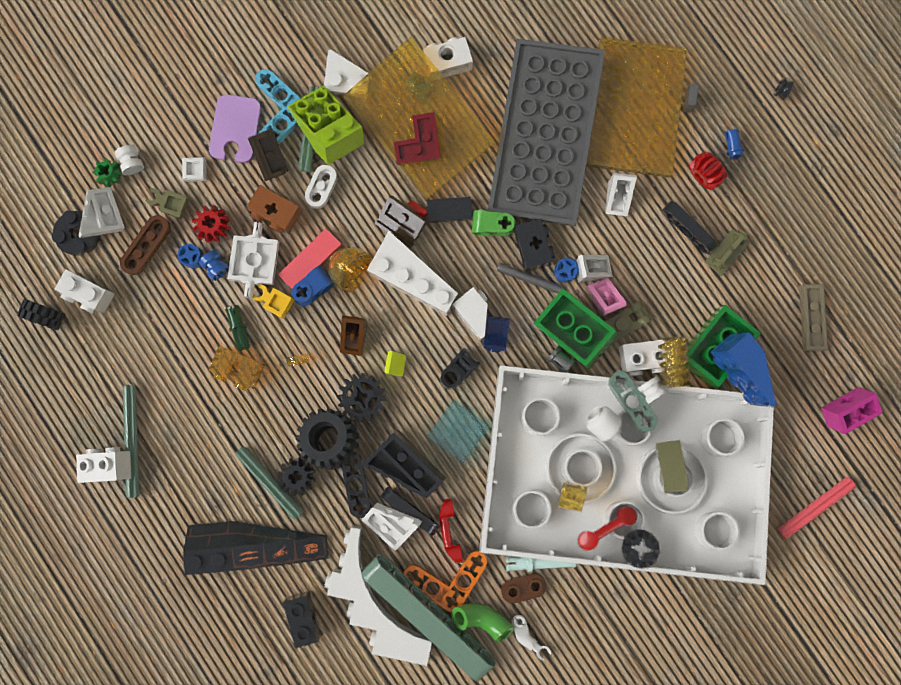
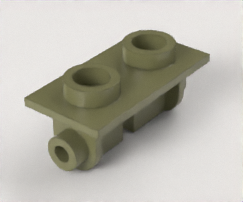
[705,229,750,276]

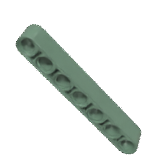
[362,555,496,681]

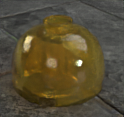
[328,247,372,293]

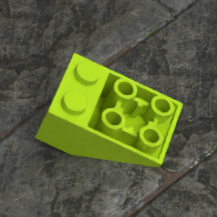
[287,85,364,165]

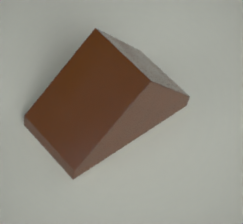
[340,315,368,356]

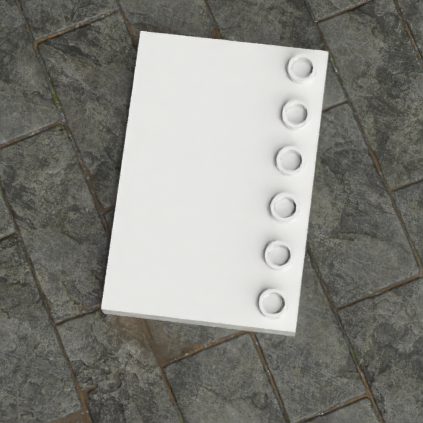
[479,365,774,585]

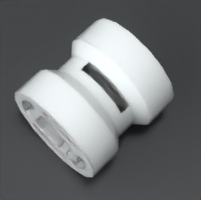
[115,145,144,175]

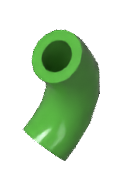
[452,603,514,643]

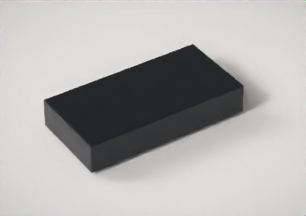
[427,197,473,223]

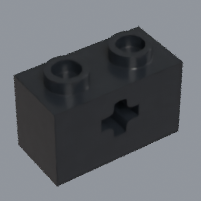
[514,219,555,272]
[283,591,322,649]

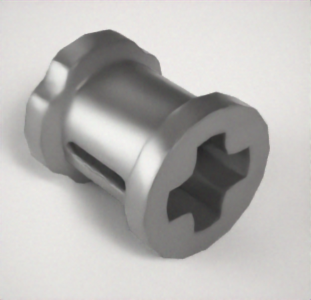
[546,346,576,373]

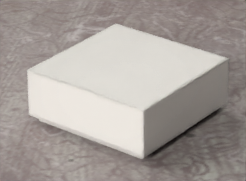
[182,157,207,182]

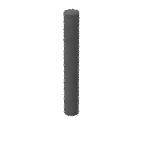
[497,263,562,294]

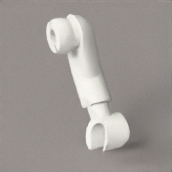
[511,615,551,660]

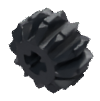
[277,457,317,496]

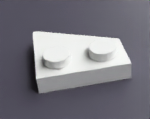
[324,50,370,98]
[362,503,422,551]

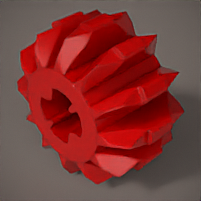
[689,151,727,190]
[192,205,231,244]

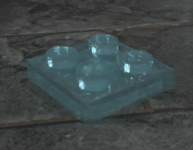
[427,400,490,463]

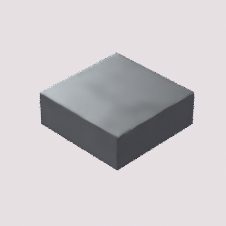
[682,83,699,113]

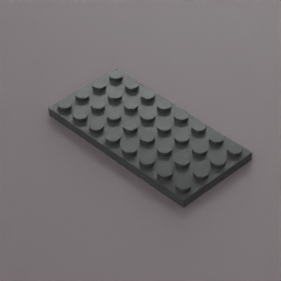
[488,39,605,227]

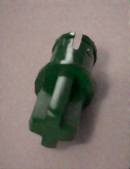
[225,305,250,351]

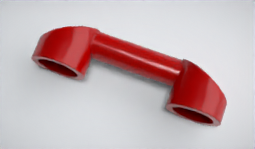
[439,498,463,563]
[577,506,637,551]

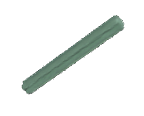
[123,385,139,498]

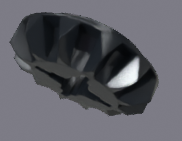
[622,529,661,568]

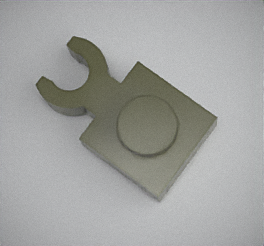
[145,188,189,220]

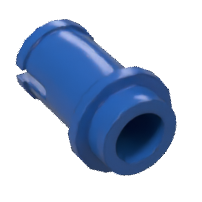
[724,129,745,159]

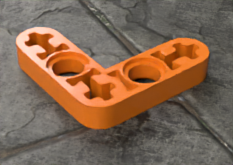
[403,550,487,612]

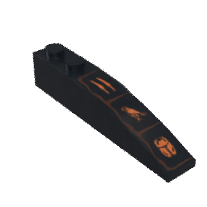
[183,521,329,575]

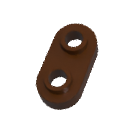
[501,573,547,604]

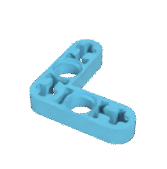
[255,69,300,144]

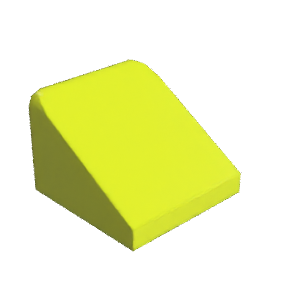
[384,351,406,377]

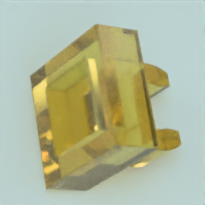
[558,482,587,512]

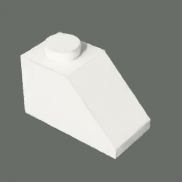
[452,287,488,341]

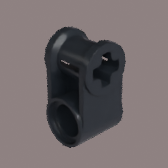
[440,348,480,390]

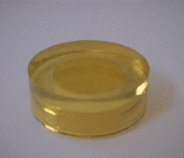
[286,353,310,366]

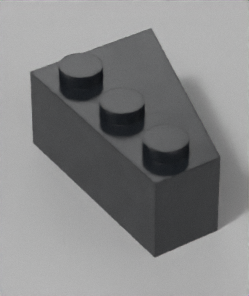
[362,430,446,499]

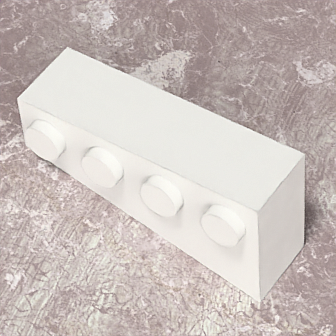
[367,231,458,316]

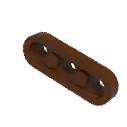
[120,215,171,275]

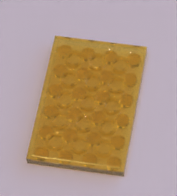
[343,37,496,200]
[586,37,687,178]

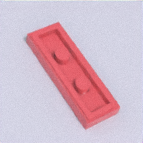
[278,229,342,289]

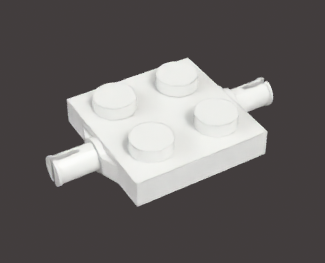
[227,222,280,298]

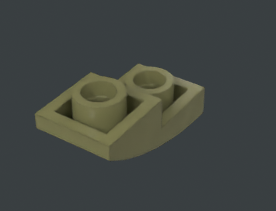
[656,440,689,494]

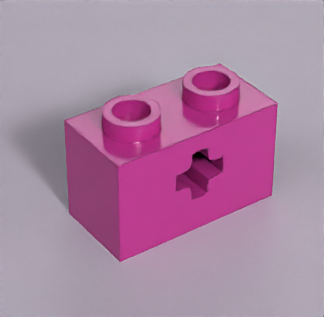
[821,387,883,434]

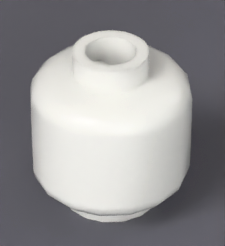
[587,406,622,441]

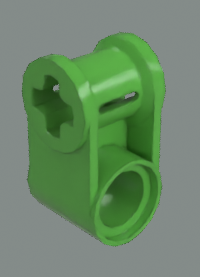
[472,210,515,237]

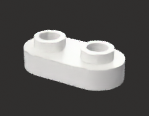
[305,165,337,209]

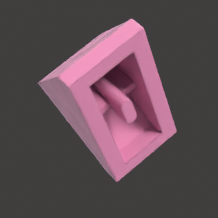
[588,278,627,318]

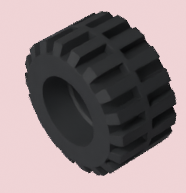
[296,408,359,470]

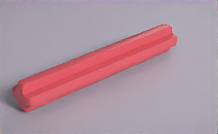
[778,477,856,539]

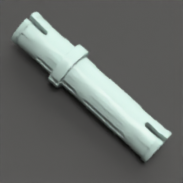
[505,556,576,572]

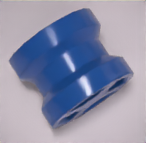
[177,244,204,269]
[554,258,578,283]

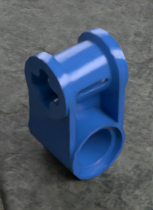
[292,265,335,306]

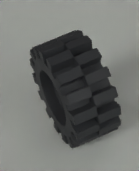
[17,299,65,330]

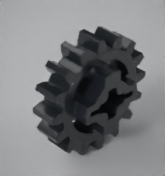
[337,373,387,422]

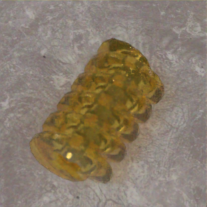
[658,337,690,387]

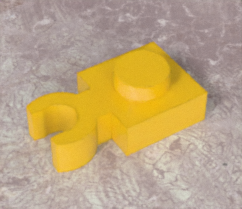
[253,284,295,319]

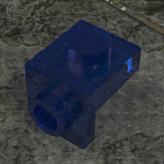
[483,315,510,353]

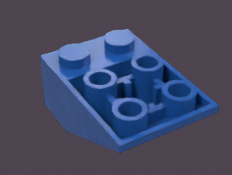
[710,333,776,407]

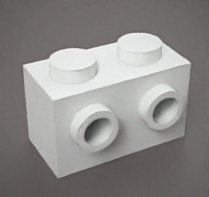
[55,269,115,313]
[619,339,672,376]
[76,447,131,483]

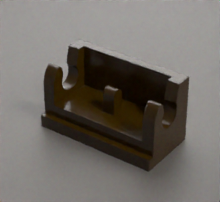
[248,129,289,181]

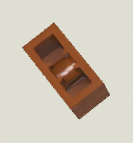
[246,185,302,234]

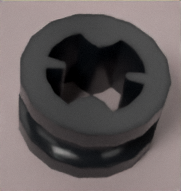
[773,77,794,100]

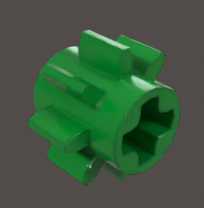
[92,158,123,187]

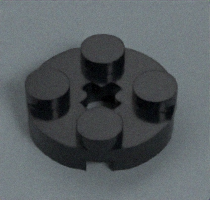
[51,210,101,256]

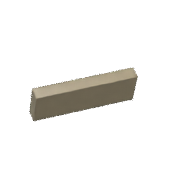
[799,284,828,352]

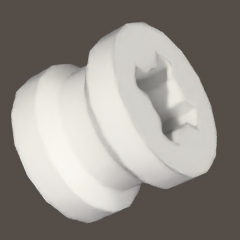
[638,376,667,404]

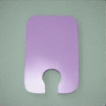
[209,95,261,163]

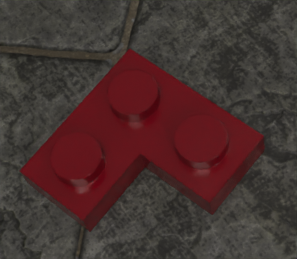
[393,112,442,165]

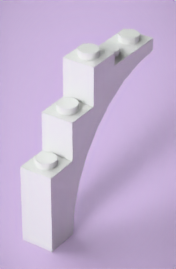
[325,525,432,666]

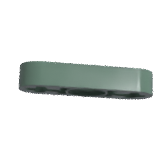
[608,371,657,432]

